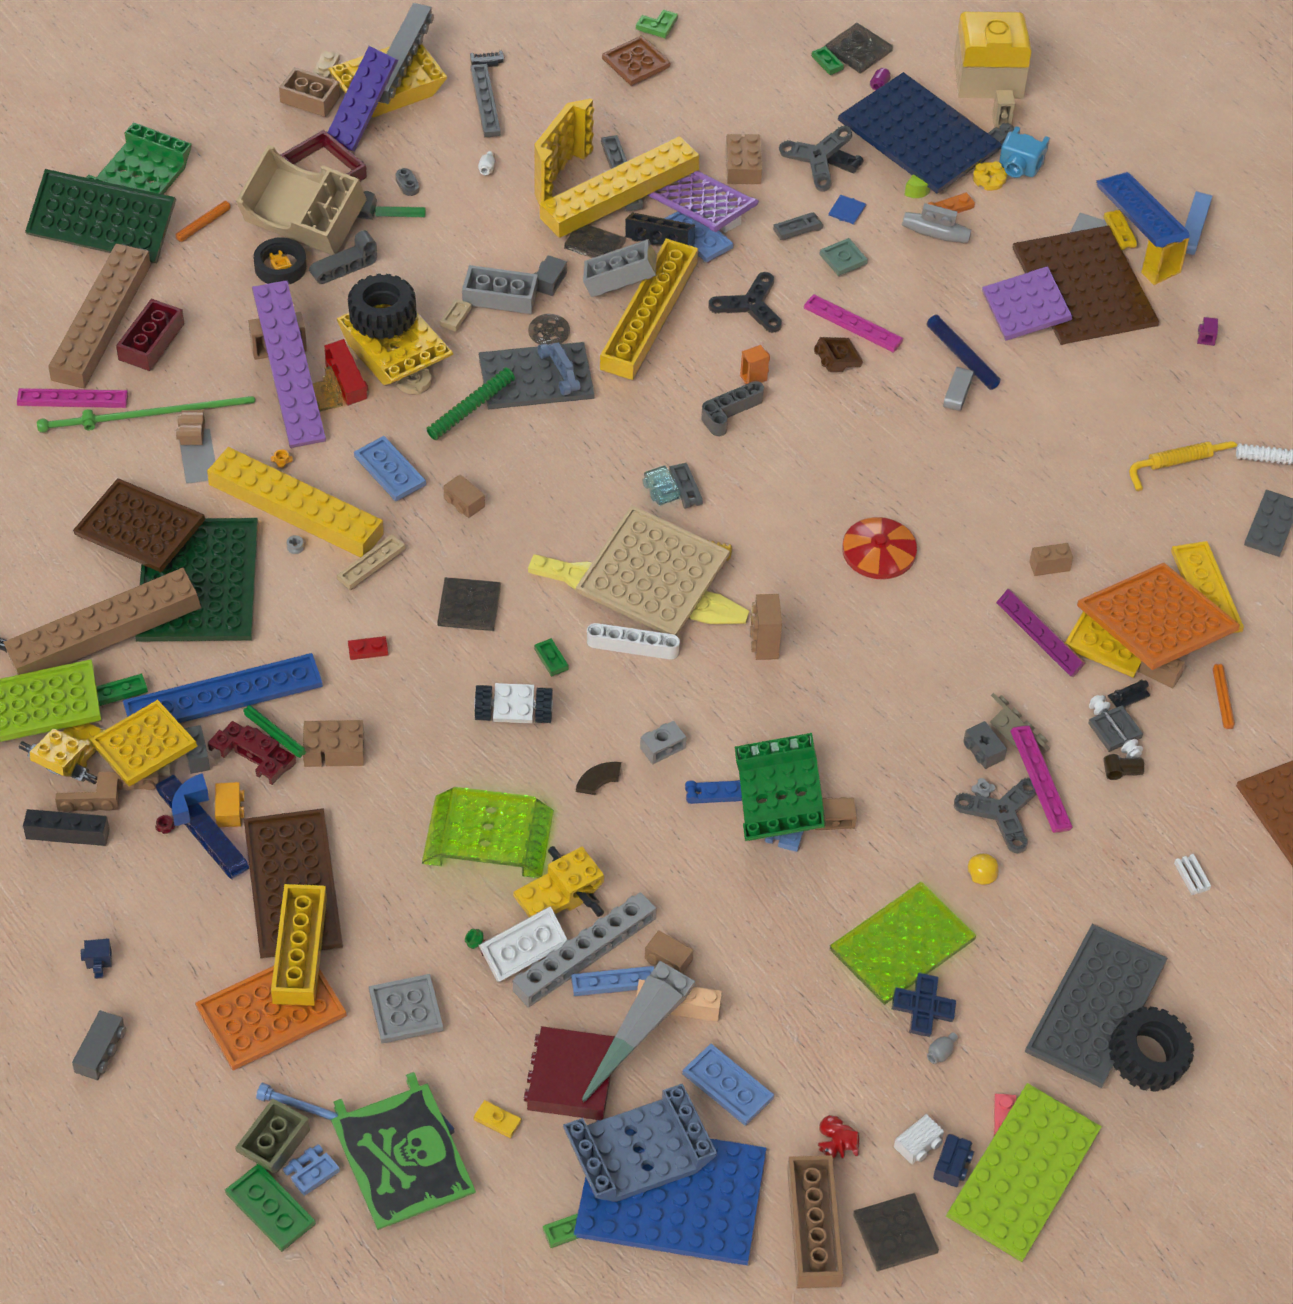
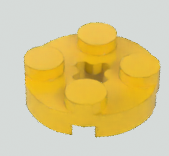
[973,161,1007,191]

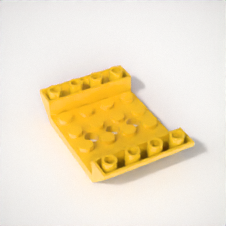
[534,99,594,204]

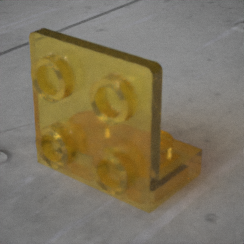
[312,366,343,412]

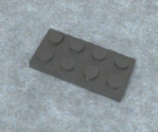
[1244,490,1293,557]

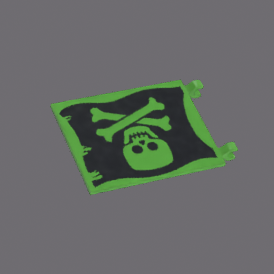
[331,1072,476,1230]

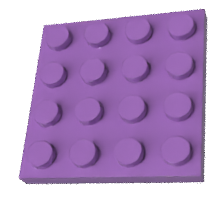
[982,266,1072,341]

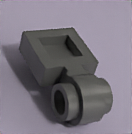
[988,123,1014,144]

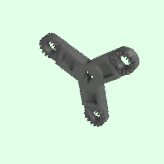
[779,125,853,192]
[954,777,1037,853]

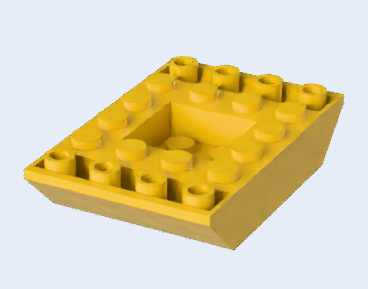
[328,44,447,117]
[337,304,453,385]

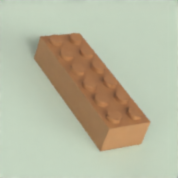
[787,1155,843,1288]

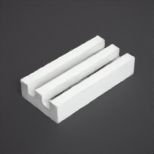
[1174,854,1211,895]

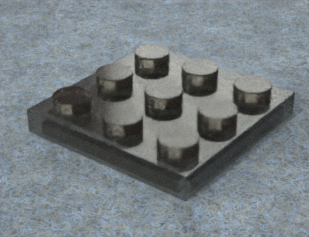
[825,23,893,74]
[437,577,501,631]
[853,1193,939,1272]

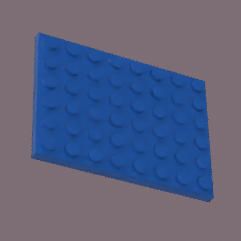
[574,1120,766,1266]

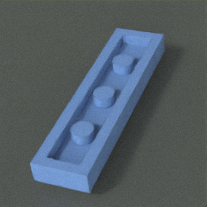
[571,966,654,996]

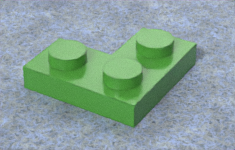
[636,10,678,38]

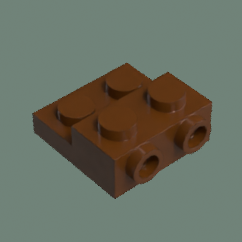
[814,337,863,372]

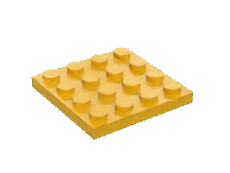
[1065,592,1141,678]
[90,700,198,787]

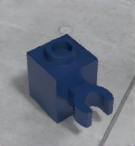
[81,938,112,979]

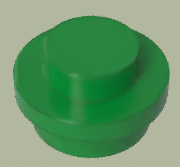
[465,929,484,949]

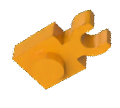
[269,250,292,270]

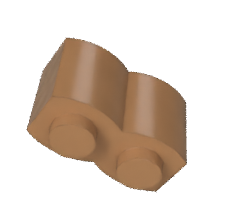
[176,410,205,445]

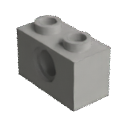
[640,721,686,765]

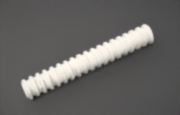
[1236,443,1293,465]

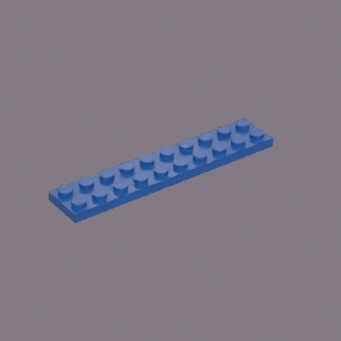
[1096,172,1189,247]
[123,653,323,723]

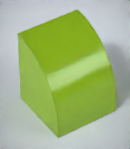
[904,174,930,198]

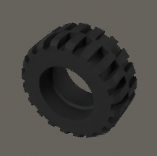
[348,273,417,339]
[1109,1006,1194,1092]

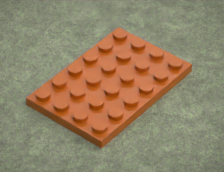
[195,966,346,1071]

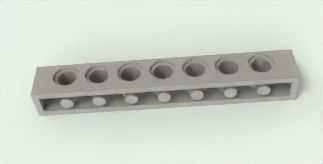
[513,892,656,1008]

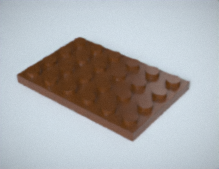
[73,478,206,572]

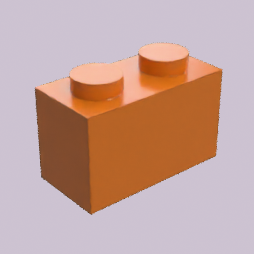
[740,345,770,384]

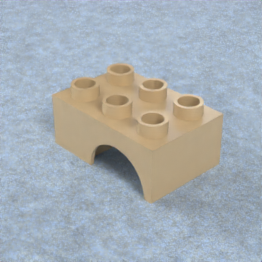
[236,145,367,255]

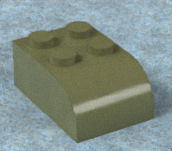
[235,1098,310,1173]

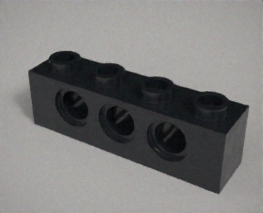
[625,212,695,246]

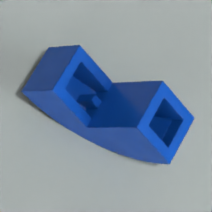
[172,773,209,826]

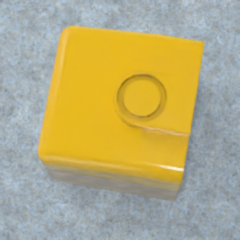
[954,11,1031,99]

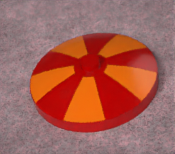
[842,517,917,579]

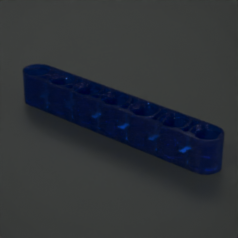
[155,774,249,880]

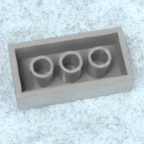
[583,239,656,297]
[462,265,538,314]

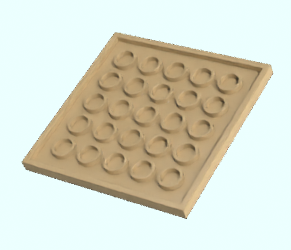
[575,505,730,636]

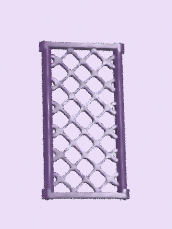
[647,171,759,232]

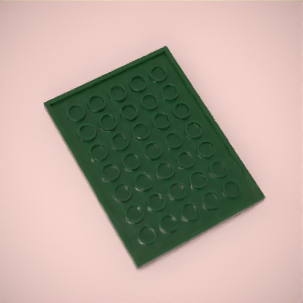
[135,518,258,642]

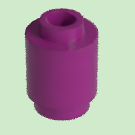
[870,68,891,90]

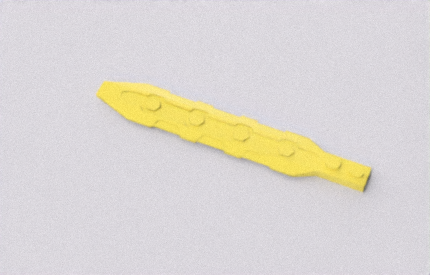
[528,554,749,624]

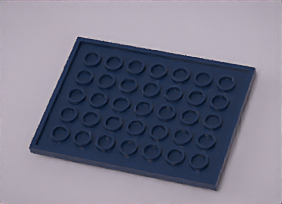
[838,72,1002,194]

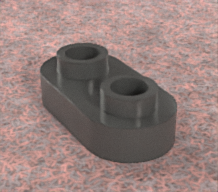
[396,168,419,196]

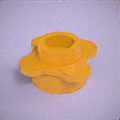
[271,449,293,468]

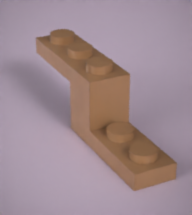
[55,771,160,812]

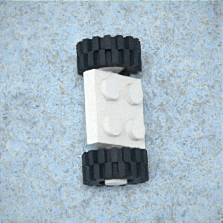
[474,683,553,723]

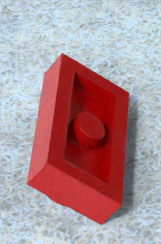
[348,636,388,660]

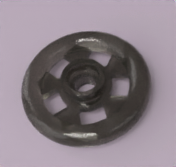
[528,314,570,345]

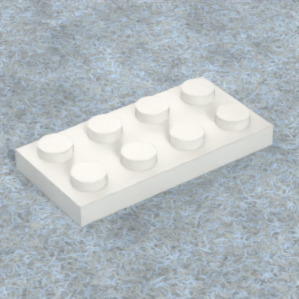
[479,907,567,982]

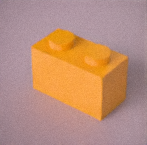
[215,782,245,828]

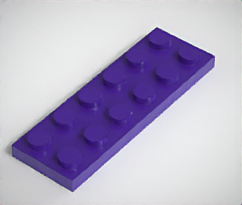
[327,46,399,152]

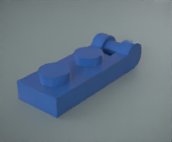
[685,780,742,804]

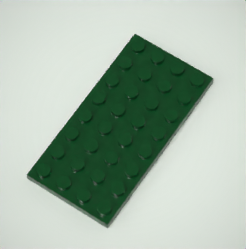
[25,169,176,263]

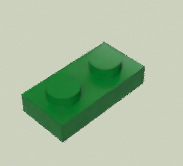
[812,46,844,75]
[534,638,569,677]

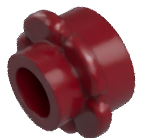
[155,815,175,834]

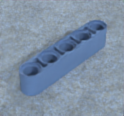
[1185,191,1213,255]

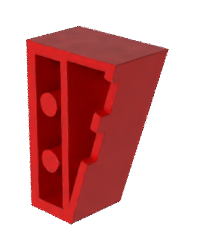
[324,339,369,406]

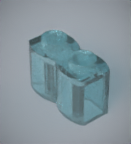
[642,465,680,506]

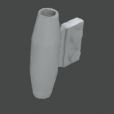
[902,203,971,243]

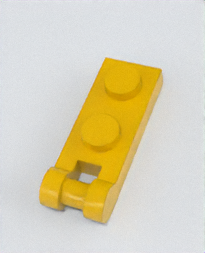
[1103,210,1137,250]

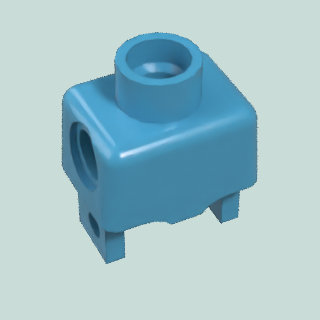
[999,126,1050,178]

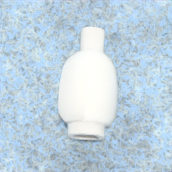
[478,151,495,175]

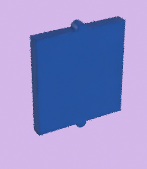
[828,195,866,225]

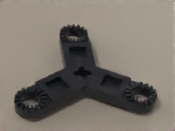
[708,272,782,333]

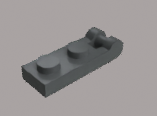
[773,212,823,240]
[669,462,703,509]

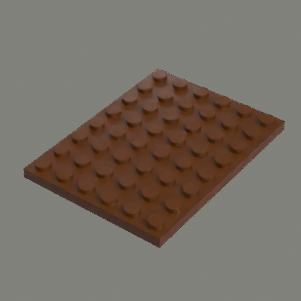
[1012,225,1159,345]

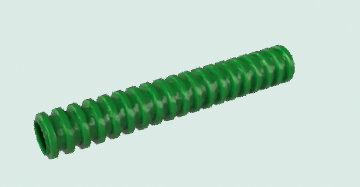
[426,367,515,440]

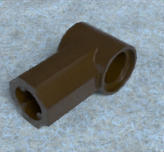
[1103,754,1144,780]

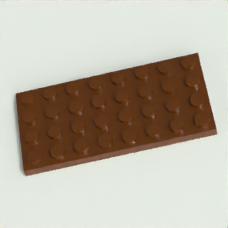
[244,808,343,959]

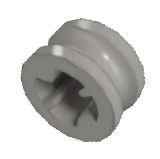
[287,535,304,554]

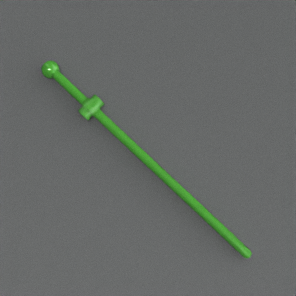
[37,396,255,433]

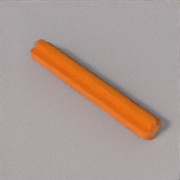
[175,201,231,242]
[1213,664,1235,729]

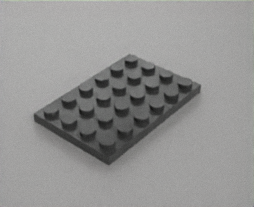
[479,342,595,410]

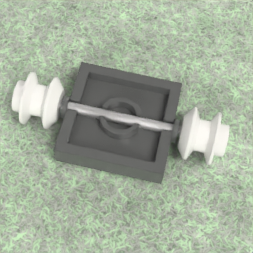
[1088,695,1143,758]

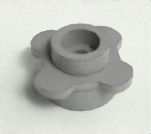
[971,778,995,797]

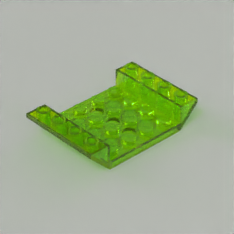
[422,787,554,878]

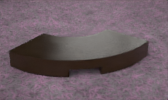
[576,762,621,795]

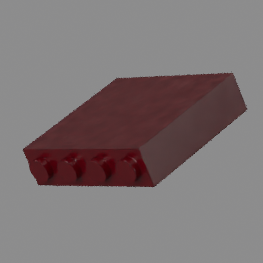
[524,1026,615,1121]

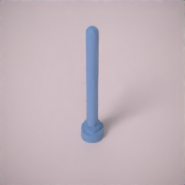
[256,1083,338,1120]

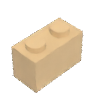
[992,90,1015,128]

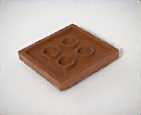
[602,35,671,86]

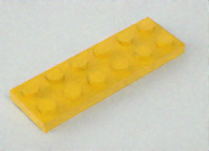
[1171,541,1244,633]

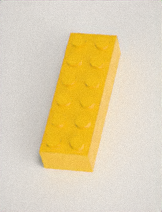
[271,884,327,1006]

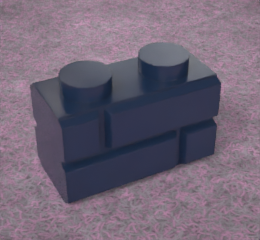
[933,1134,974,1187]

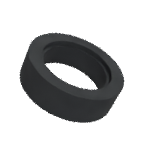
[253,237,307,285]

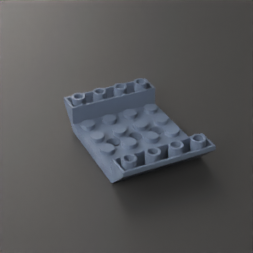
[563,1083,717,1202]

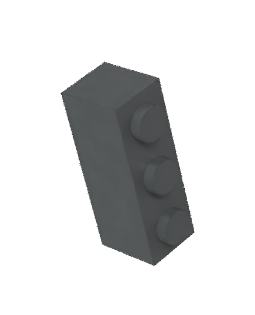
[72,1010,126,1080]

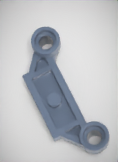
[538,342,580,396]

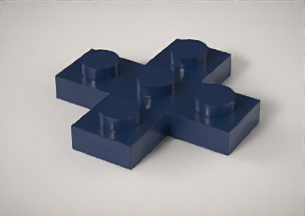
[891,973,956,1037]

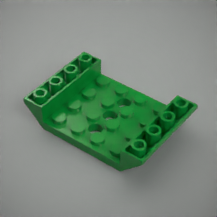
[86,122,192,194]
[735,733,826,841]

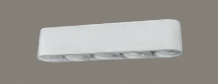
[587,623,680,659]

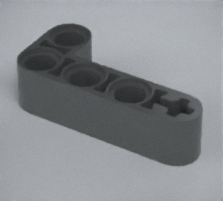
[309,230,377,284]
[701,381,764,436]

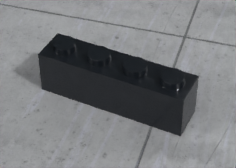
[23,809,110,846]

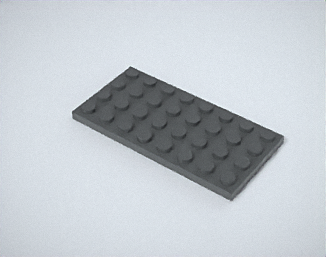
[1025,924,1167,1088]

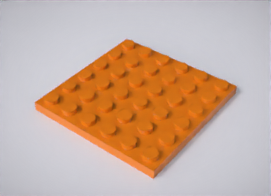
[1077,563,1240,670]

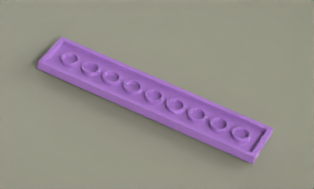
[252,280,326,448]

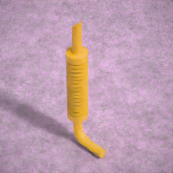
[1129,441,1237,491]

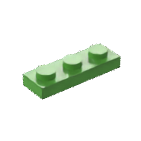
[543,1213,579,1248]

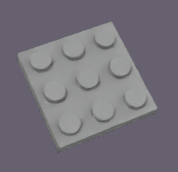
[369,974,443,1044]

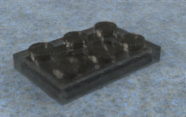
[564,225,626,258]

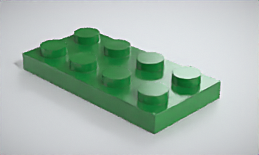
[225,1164,316,1252]

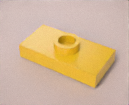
[473,1100,521,1139]

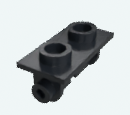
[1108,679,1150,708]

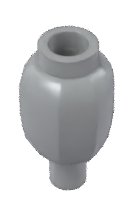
[927,1032,958,1064]

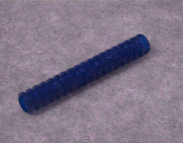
[927,315,1001,390]

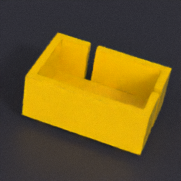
[1141,236,1190,285]

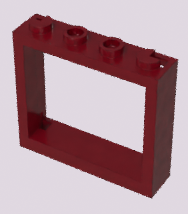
[280,130,367,181]

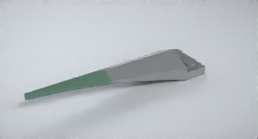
[582,961,695,1102]

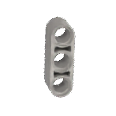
[943,367,974,411]

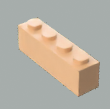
[636,979,722,1021]

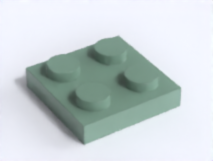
[820,238,868,276]

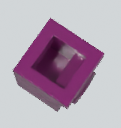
[1197,317,1218,346]

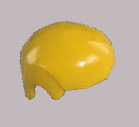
[968,853,998,885]

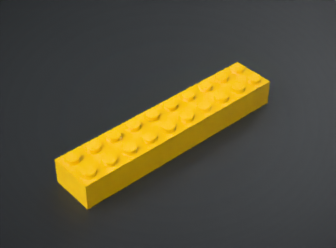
[539,136,699,238]
[600,239,698,380]
[207,447,384,558]

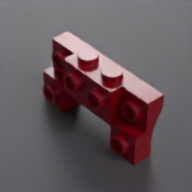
[208,721,296,785]

